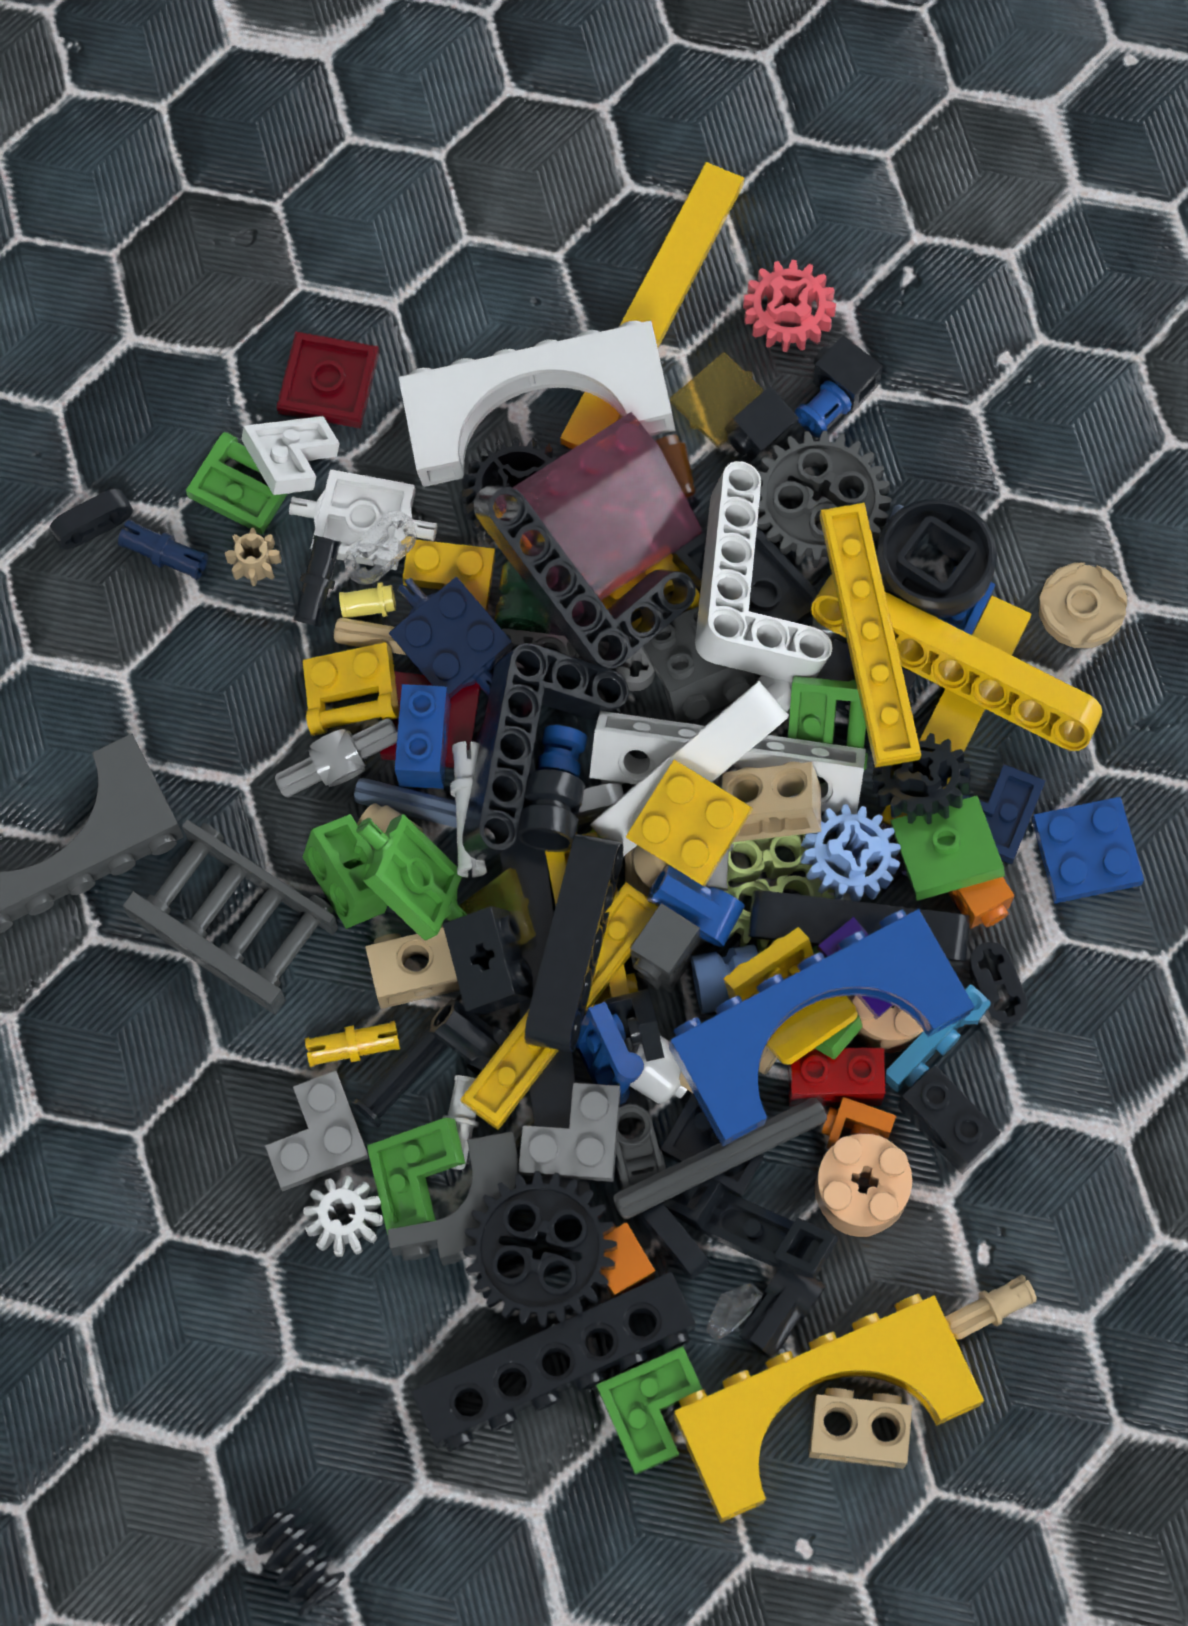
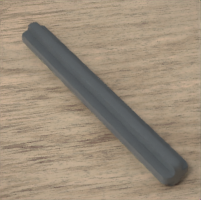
[613,1098,827,1219]

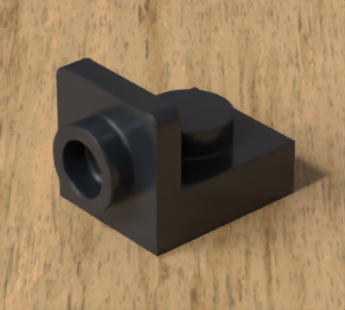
[604,989,665,1062]

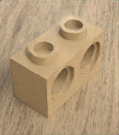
[722,762,821,842]
[808,1388,912,1469]

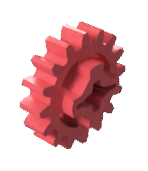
[743,260,836,352]

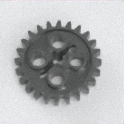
[757,430,891,568]

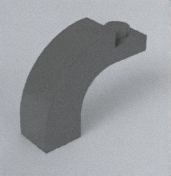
[387,1132,519,1266]

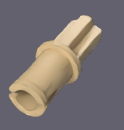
[945,1275,1037,1340]

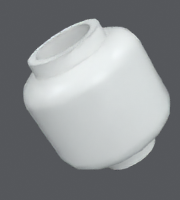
[630,1036,687,1104]

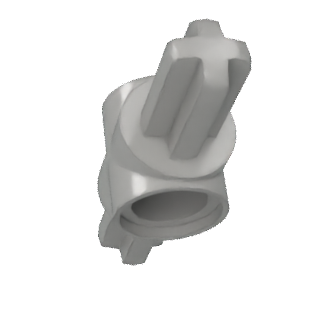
[275,718,398,797]

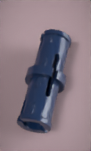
[118,520,208,580]

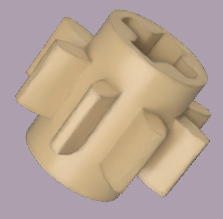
[225,528,282,586]

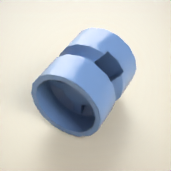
[691,944,758,1014]

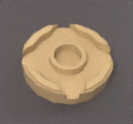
[1039,563,1127,648]

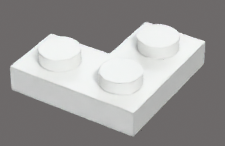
[241,416,340,495]

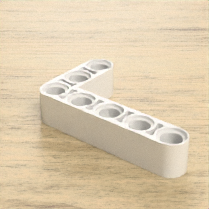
[695,461,833,682]

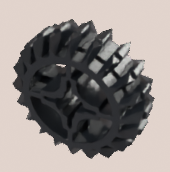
[460,436,578,552]

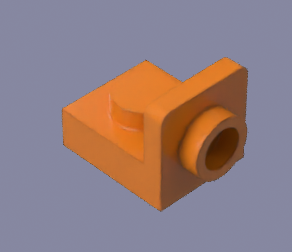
[821,1097,896,1149]

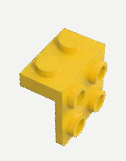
[723,927,858,1064]

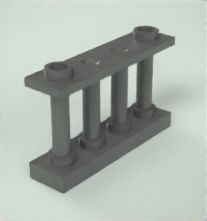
[123,819,338,1015]

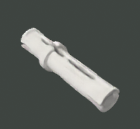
[450,741,487,878]

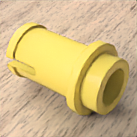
[339,582,396,619]

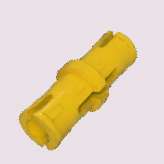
[305,1021,400,1067]

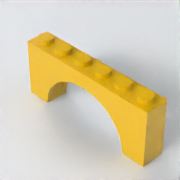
[674,1294,984,1523]

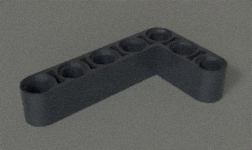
[474,486,696,668]
[462,643,629,861]

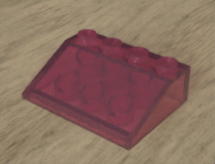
[493,412,703,619]

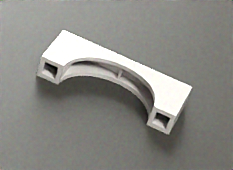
[399,321,675,487]

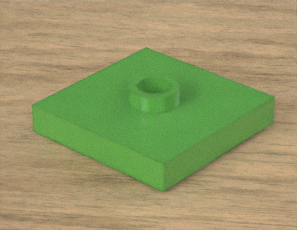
[890,796,1005,901]

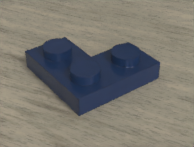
[963,764,1046,865]

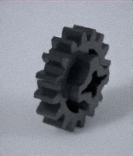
[872,733,970,824]

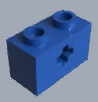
[395,684,451,789]

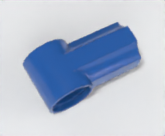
[647,865,745,947]

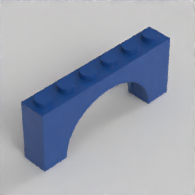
[669,909,975,1147]

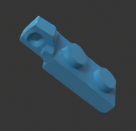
[885,984,991,1093]

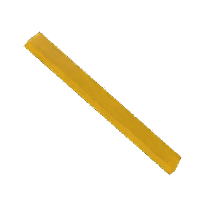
[560,162,744,461]

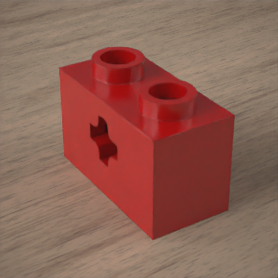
[788,1048,885,1106]

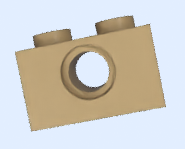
[365,923,460,1009]

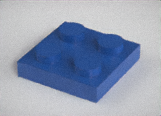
[1032,797,1144,904]

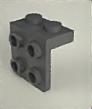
[642,606,756,723]

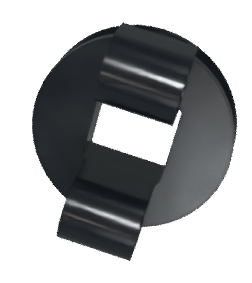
[876,499,997,618]

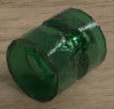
[494,562,558,634]

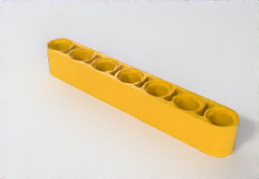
[811,575,1102,751]

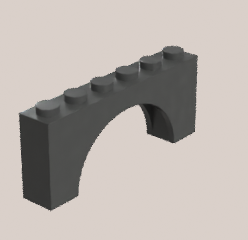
[0,734,184,933]

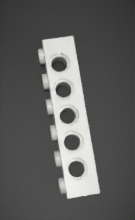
[589,711,866,816]

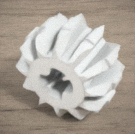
[303,1176,384,1257]

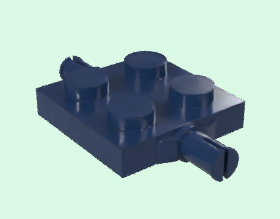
[389,576,514,699]

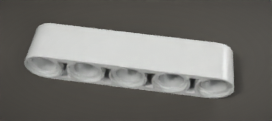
[590,681,789,856]

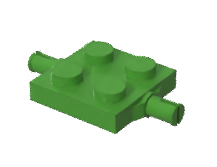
[356,814,468,941]

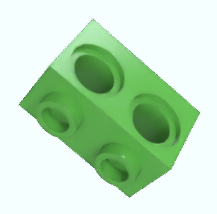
[302,814,388,929]

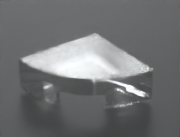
[706,1283,763,1340]

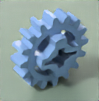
[800,804,901,902]

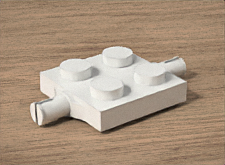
[289,469,437,570]

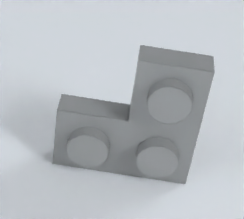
[265,1070,369,1192]
[519,1083,621,1182]

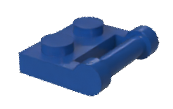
[576,1002,644,1107]

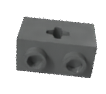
[630,903,701,993]

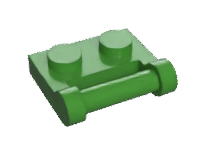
[186,432,288,535]
[788,676,868,770]

